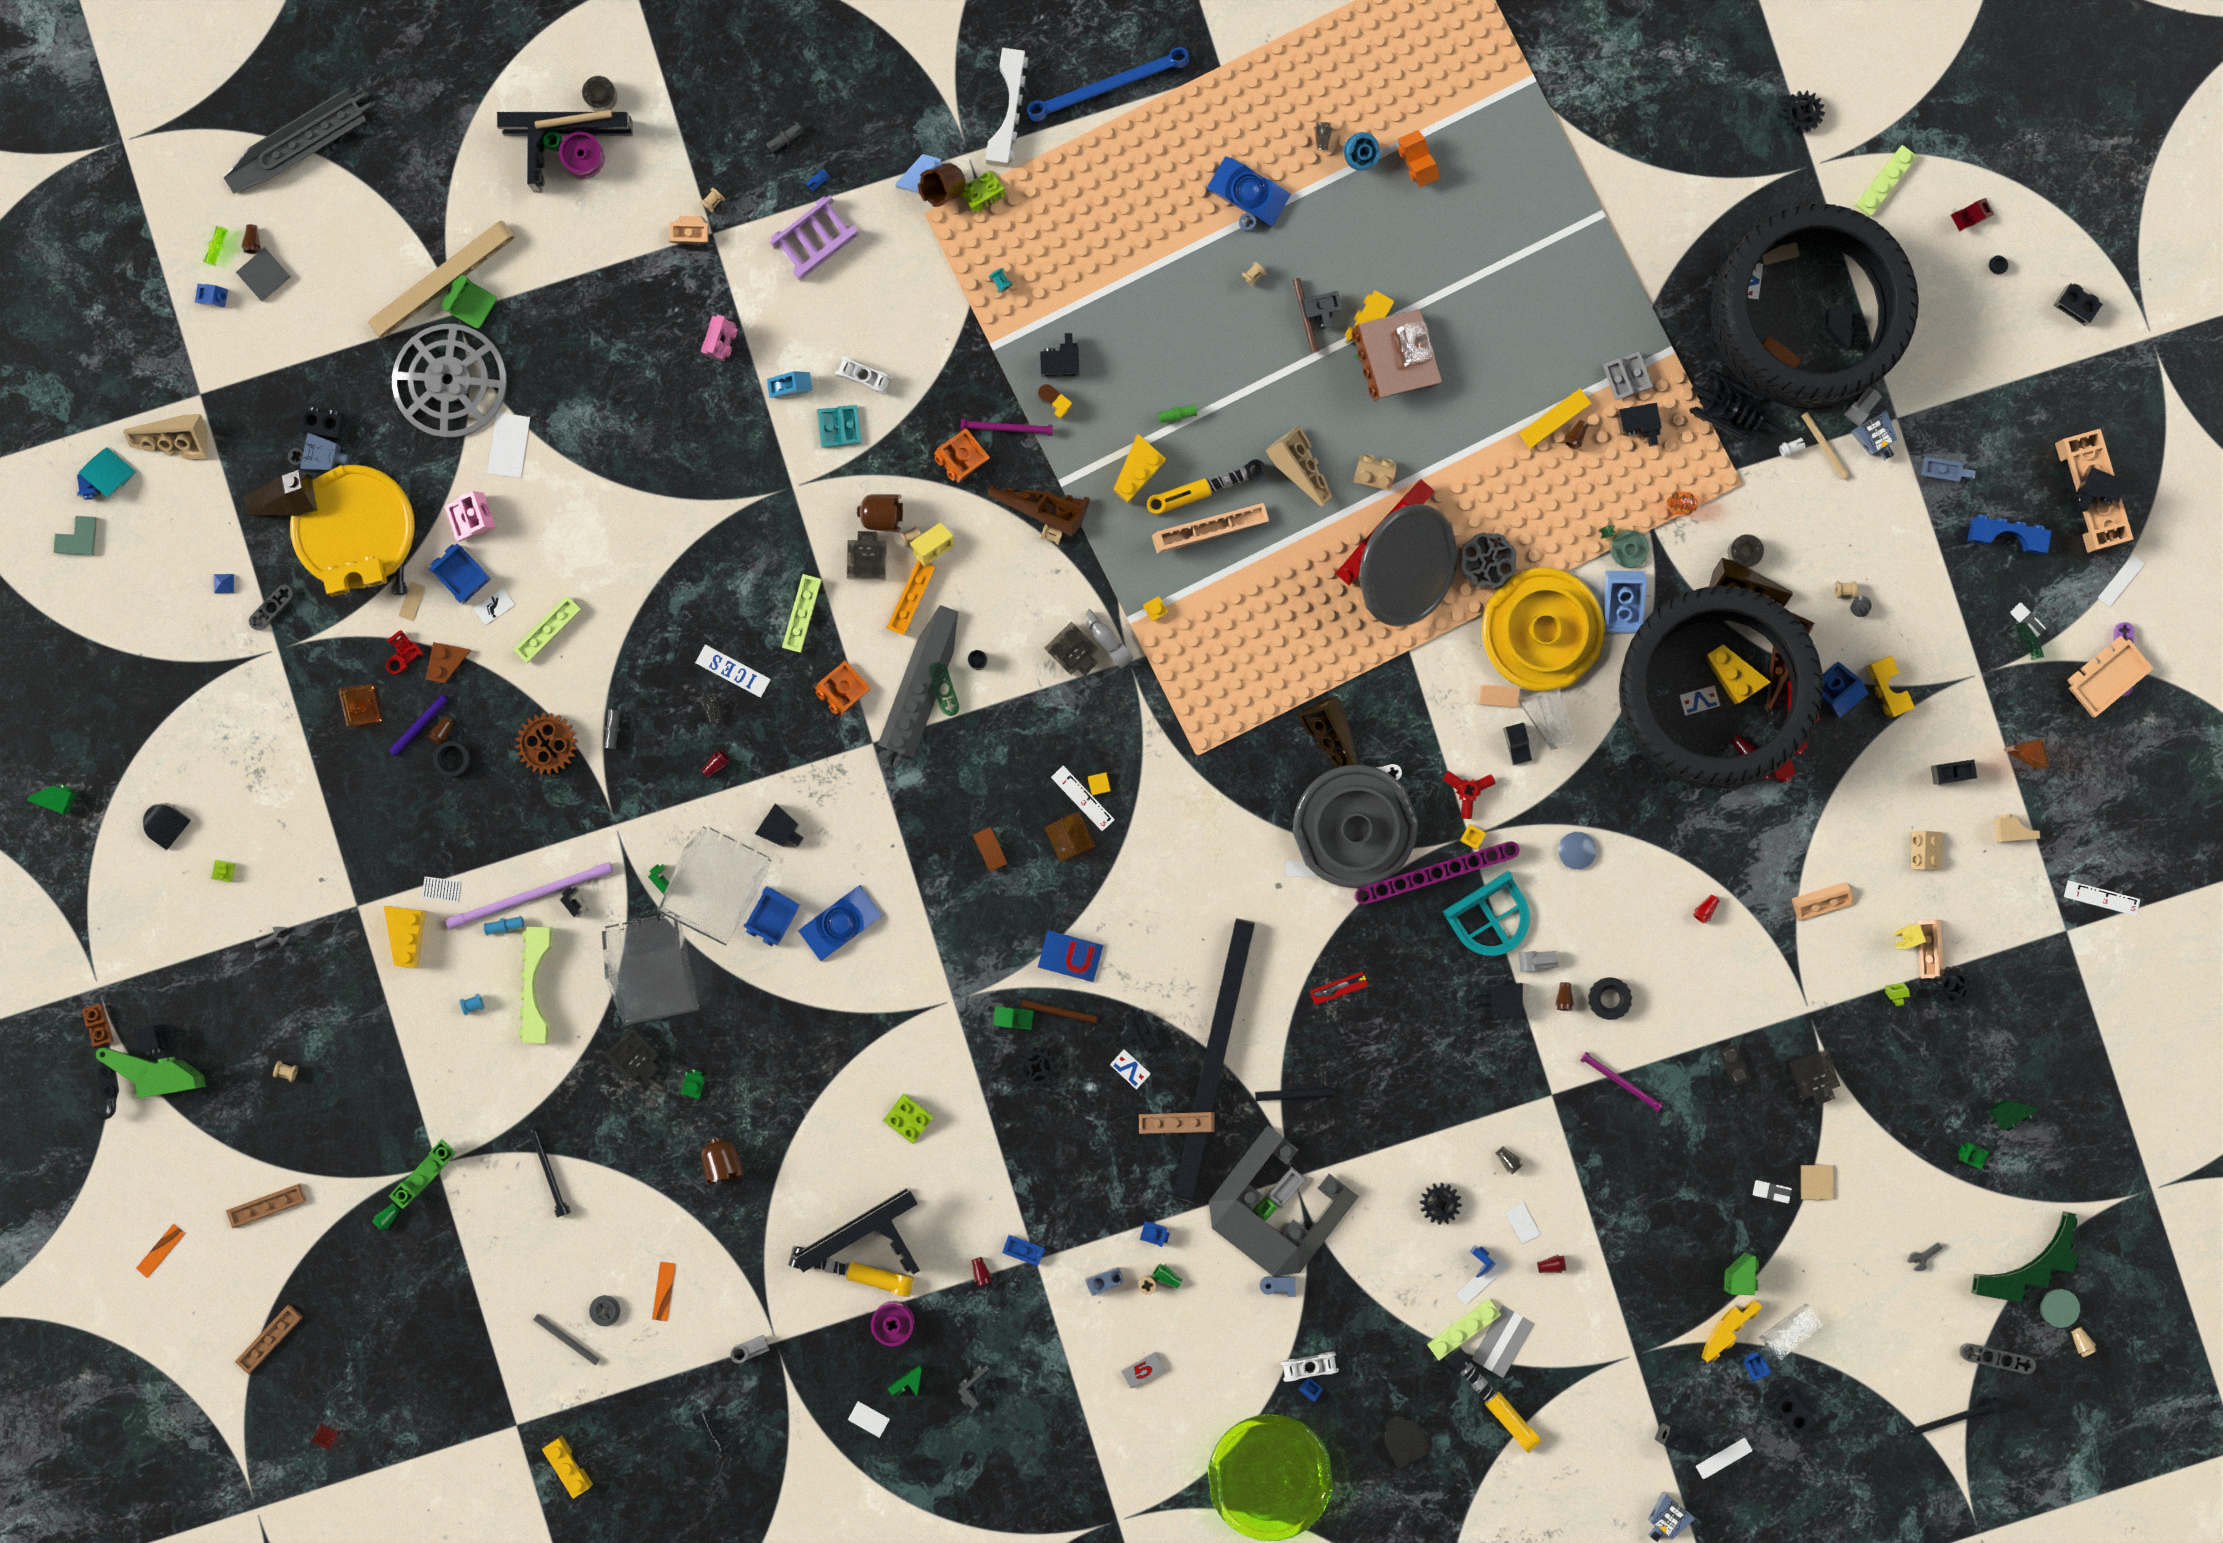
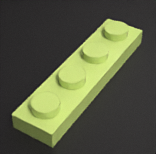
[1855,145,1917,217]
[782,574,822,653]
[513,596,582,664]
[1427,1299,1501,1360]

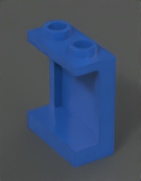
[429,544,491,605]
[743,886,801,946]

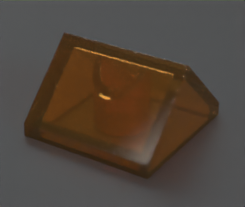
[338,684,381,728]
[2004,738,2049,770]
[1044,812,1095,862]

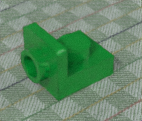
[648,864,671,894]
[681,1069,706,1099]
[1958,1142,1989,1169]

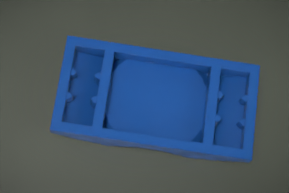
[1206,156,1291,228]
[798,885,883,961]

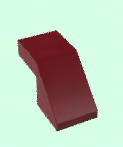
[1951,198,1995,232]

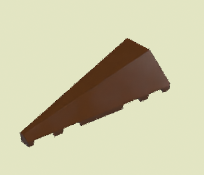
[988,486,1090,536]
[1765,612,1815,709]

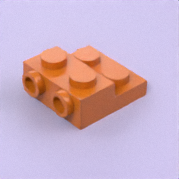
[934,428,990,483]
[815,661,871,716]

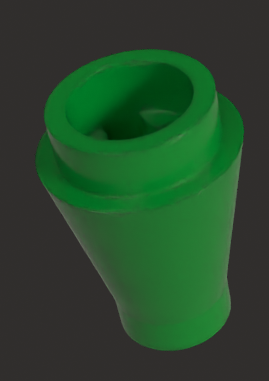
[543,132,562,152]
[372,1203,401,1232]
[1152,1263,1182,1289]

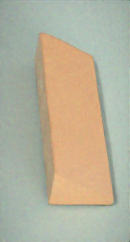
[1792,882,1854,921]
[1918,920,1944,979]

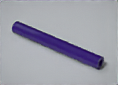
[389,694,449,757]

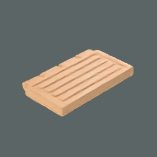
[2068,636,2154,718]

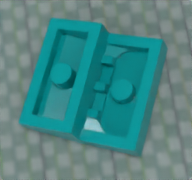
[817,405,861,448]
[78,447,136,499]

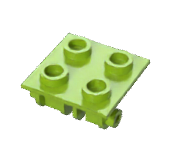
[962,170,1006,213]
[883,1093,934,1144]

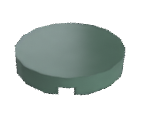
[1610,530,1649,568]
[2040,1288,2080,1328]

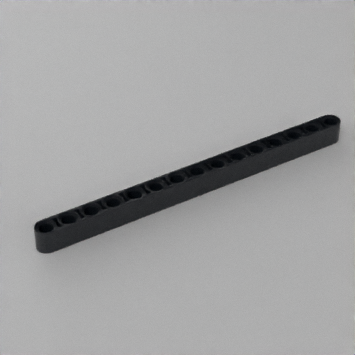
[1172,918,1255,1202]

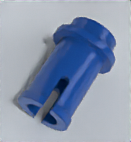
[805,169,830,192]

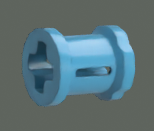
[460,993,484,1016]

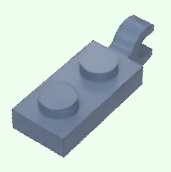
[1921,456,1976,483]

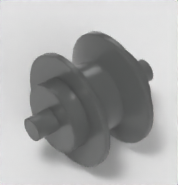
[1850,596,1872,617]

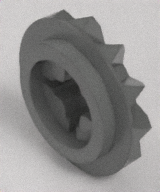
[589,1295,621,1326]

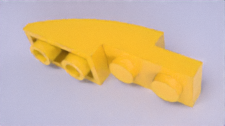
[1702,1299,1762,1363]

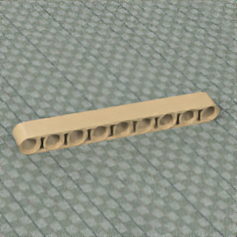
[368,221,515,339]

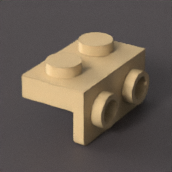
[1354,454,1397,491]
[1911,831,1942,870]

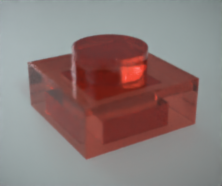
[311,1423,339,1451]

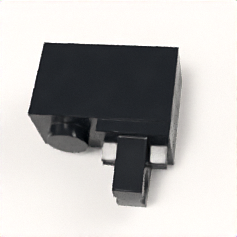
[1040,333,1079,377]
[1616,402,1662,447]
[2076,467,2128,512]

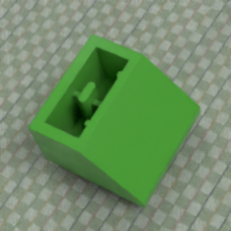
[1724,1252,1759,1296]

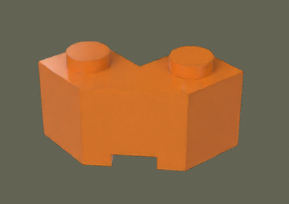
[1397,130,1440,187]

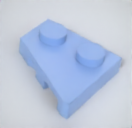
[896,154,941,193]

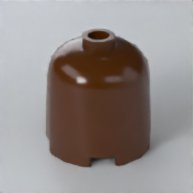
[918,163,966,207]
[857,494,903,533]
[701,1137,744,1185]

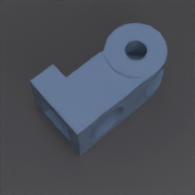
[1085,1267,1124,1296]
[1260,1276,1296,1297]

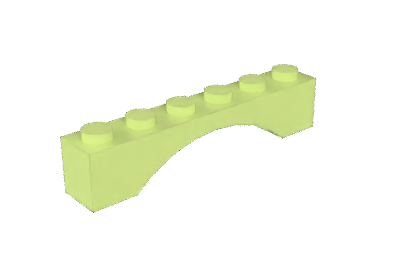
[519,927,553,1043]

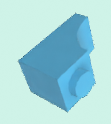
[767,371,812,398]

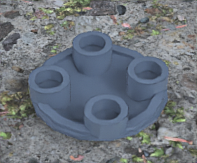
[1558,832,1596,870]

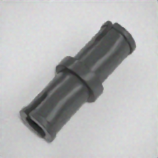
[766,122,804,154]
[604,709,621,749]

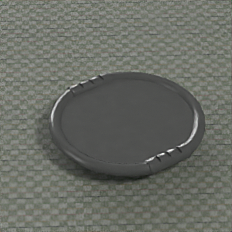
[1358,504,1459,627]
[1292,765,1418,888]

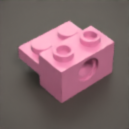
[701,314,738,362]
[445,491,496,542]

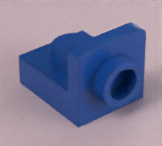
[195,284,228,308]
[77,474,101,500]
[1140,1221,1170,1247]

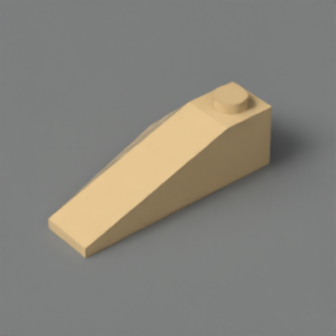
[123,414,207,459]
[1265,425,1332,506]

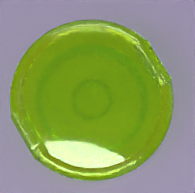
[1207,1414,1333,1541]

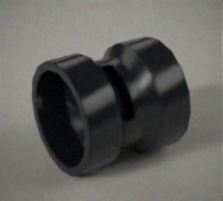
[968,650,987,670]

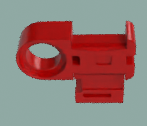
[386,630,424,675]

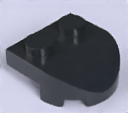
[143,803,191,851]

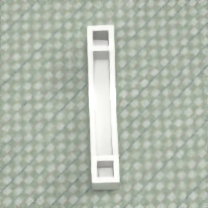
[985,48,1028,167]

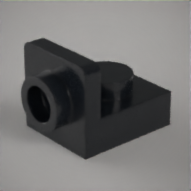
[559,887,583,918]

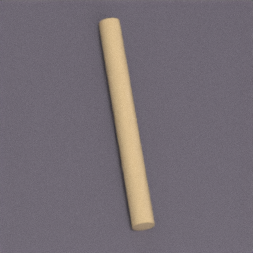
[535,110,612,129]
[1801,412,1849,479]

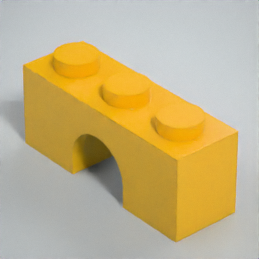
[322,556,387,597]
[1866,655,1915,718]
[542,1436,593,1499]

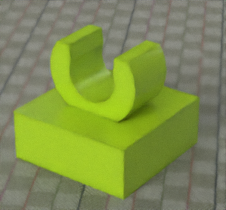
[211,860,236,882]
[1885,983,1910,1006]

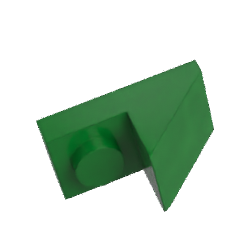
[993,1006,1034,1030]
[888,1364,923,1396]

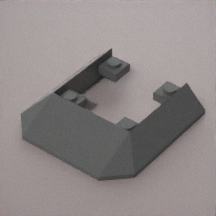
[1209,1125,1359,1276]

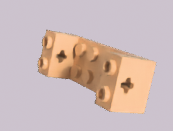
[2055,429,2133,553]

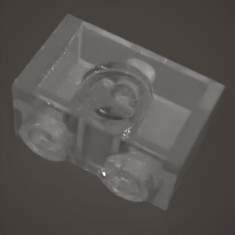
[1397,321,1434,367]

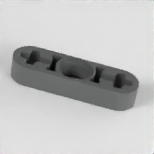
[249,585,295,631]

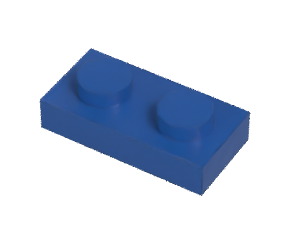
[1002,1234,1045,1266]

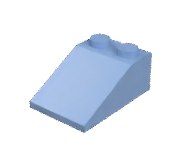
[1604,571,1647,633]

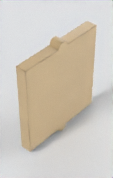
[1801,1163,1833,1201]

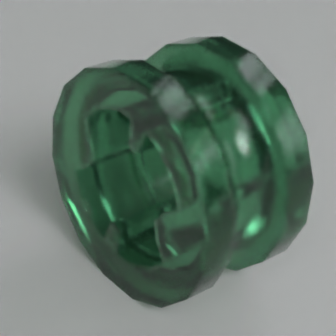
[1598,525,1617,539]

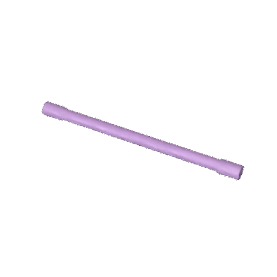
[445,862,613,930]

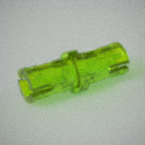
[203,226,228,266]

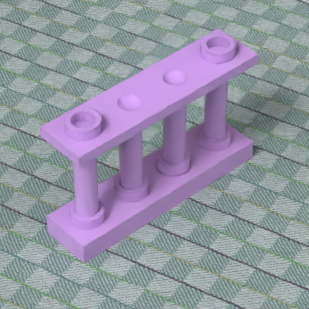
[770,195,859,281]

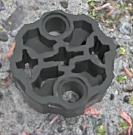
[1459,532,1517,589]

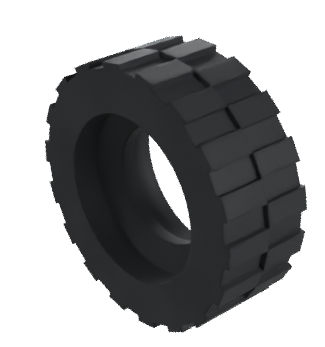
[1588,977,1632,1020]

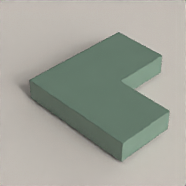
[54,516,97,556]

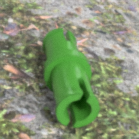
[1157,404,1197,424]

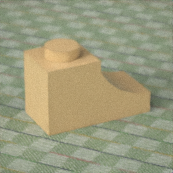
[1994,814,2040,842]

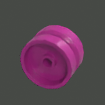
[559,131,605,179]
[871,1301,915,1347]

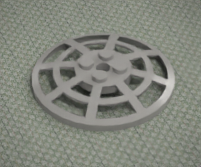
[392,324,507,438]

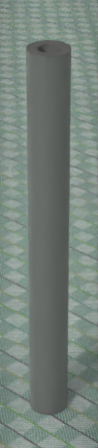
[533,1314,600,1366]

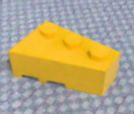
[1113,433,1166,504]
[1703,645,1771,704]
[384,906,426,968]

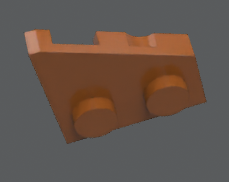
[426,642,471,684]

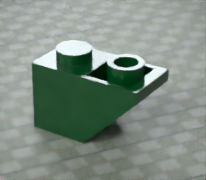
[1988,1100,2037,1131]

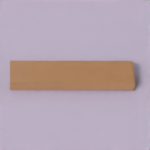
[1139,1112,1215,1134]
[226,1183,307,1229]
[235,1304,303,1375]

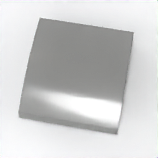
[1603,351,1653,400]

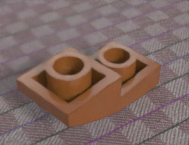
[1763,336,1802,368]
[973,827,1007,872]
[82,1004,114,1048]

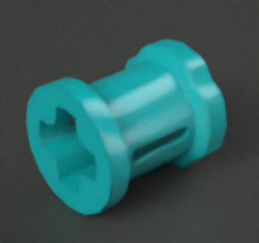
[989,268,1013,293]

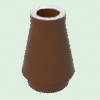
[241,224,261,254]
[1564,420,1589,450]
[428,716,454,746]
[1555,982,1574,1011]

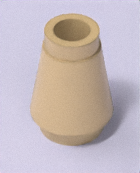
[2071,1327,2097,1357]

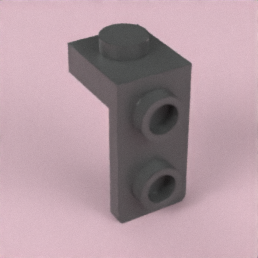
[958,1364,990,1409]

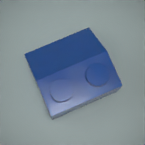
[1822,661,1868,718]

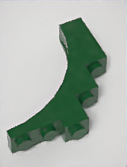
[1971,1211,2079,1303]

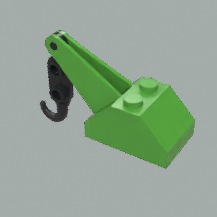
[93,1047,206,1120]

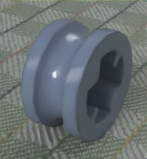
[1239,213,1256,232]

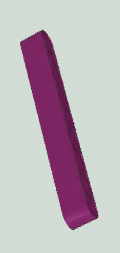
[1354,841,1520,905]

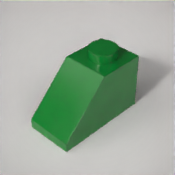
[27,784,77,815]

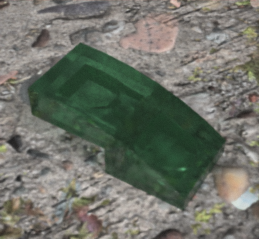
[2016,622,2044,660]

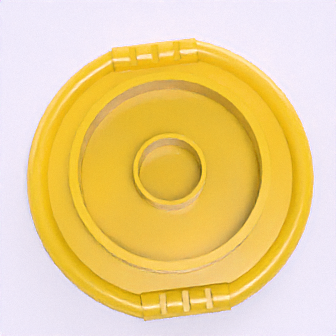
[290,465,415,589]
[1482,567,1605,692]

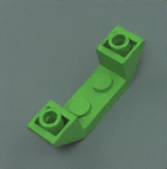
[389,1139,456,1209]

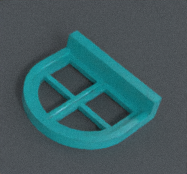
[1442,871,1530,956]

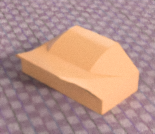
[669,216,708,245]

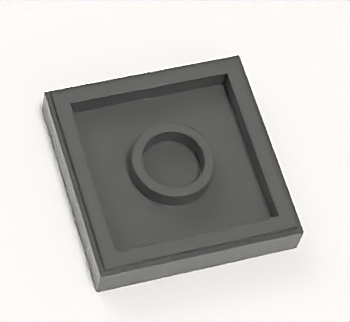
[236,247,291,301]

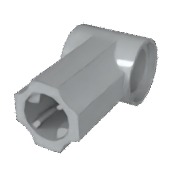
[1844,387,1882,427]
[1519,951,1558,972]
[730,1334,770,1363]

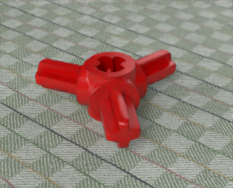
[1443,771,1496,819]

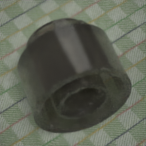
[582,76,618,112]
[1727,534,1764,568]

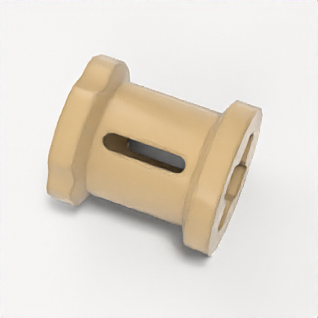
[700,187,725,213]
[1241,261,1266,287]
[1040,524,1063,545]
[900,525,921,548]
[1835,581,1858,598]
[273,1061,298,1082]
[1139,1275,1156,1295]

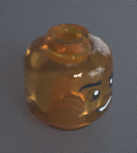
[1667,490,1697,517]

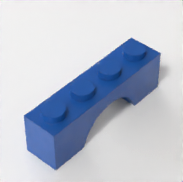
[1967,515,2052,555]

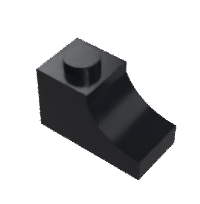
[1503,722,1532,765]

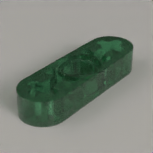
[928,662,959,716]

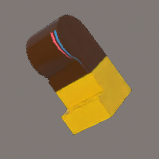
[1038,384,1073,420]

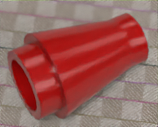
[1693,894,1720,924]

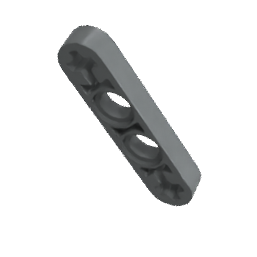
[1959,1343,2036,1374]

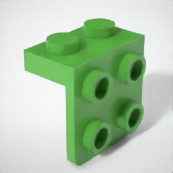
[442,274,497,329]

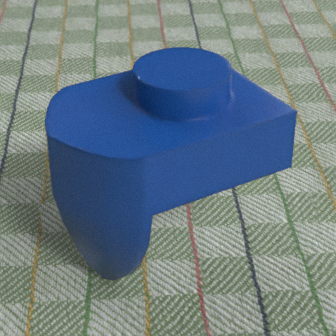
[1470,1245,1496,1278]
[1743,1352,1771,1382]

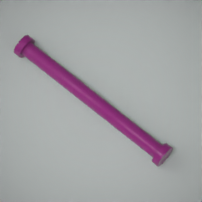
[961,419,1053,436]
[1580,1051,1663,1112]

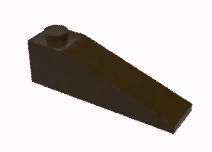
[244,470,317,517]
[1709,558,1793,607]
[1297,696,1359,768]

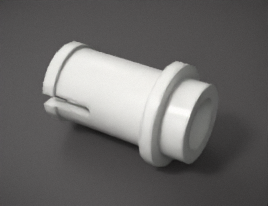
[1779,438,1805,457]

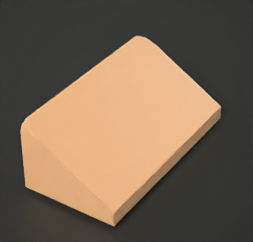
[1479,685,1520,708]

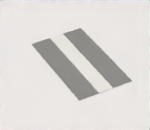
[1471,1305,1534,1378]

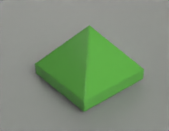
[1254,1196,1278,1221]

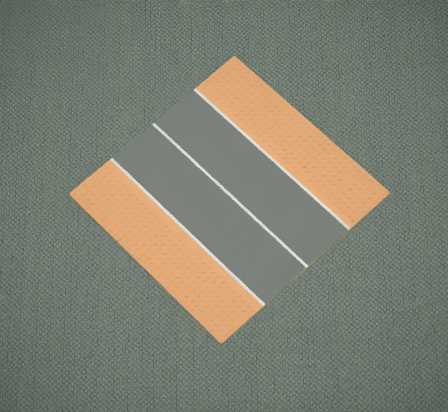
[925,0,1741,755]

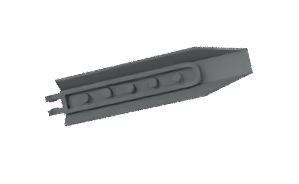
[223,88,376,194]
[878,605,958,768]

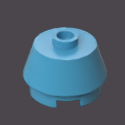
[1343,132,1381,171]

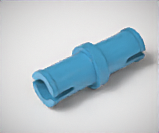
[484,916,525,936]

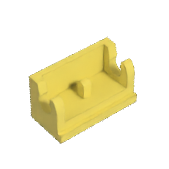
[910,522,954,566]
[1894,924,1926,949]

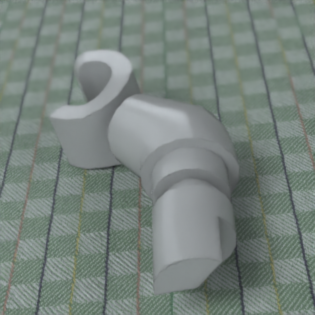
[1086,609,1134,669]

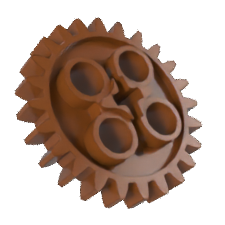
[515,713,578,775]

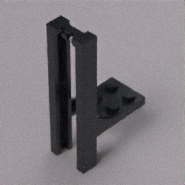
[497,112,633,192]
[792,1188,920,1275]

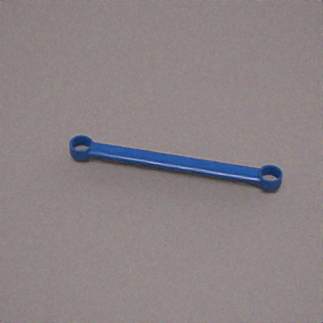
[1027,47,1189,122]

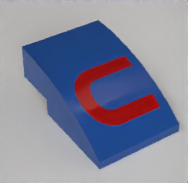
[1038,930,1103,982]

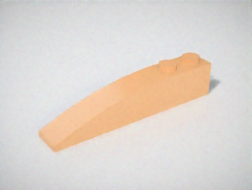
[1152,503,1269,554]

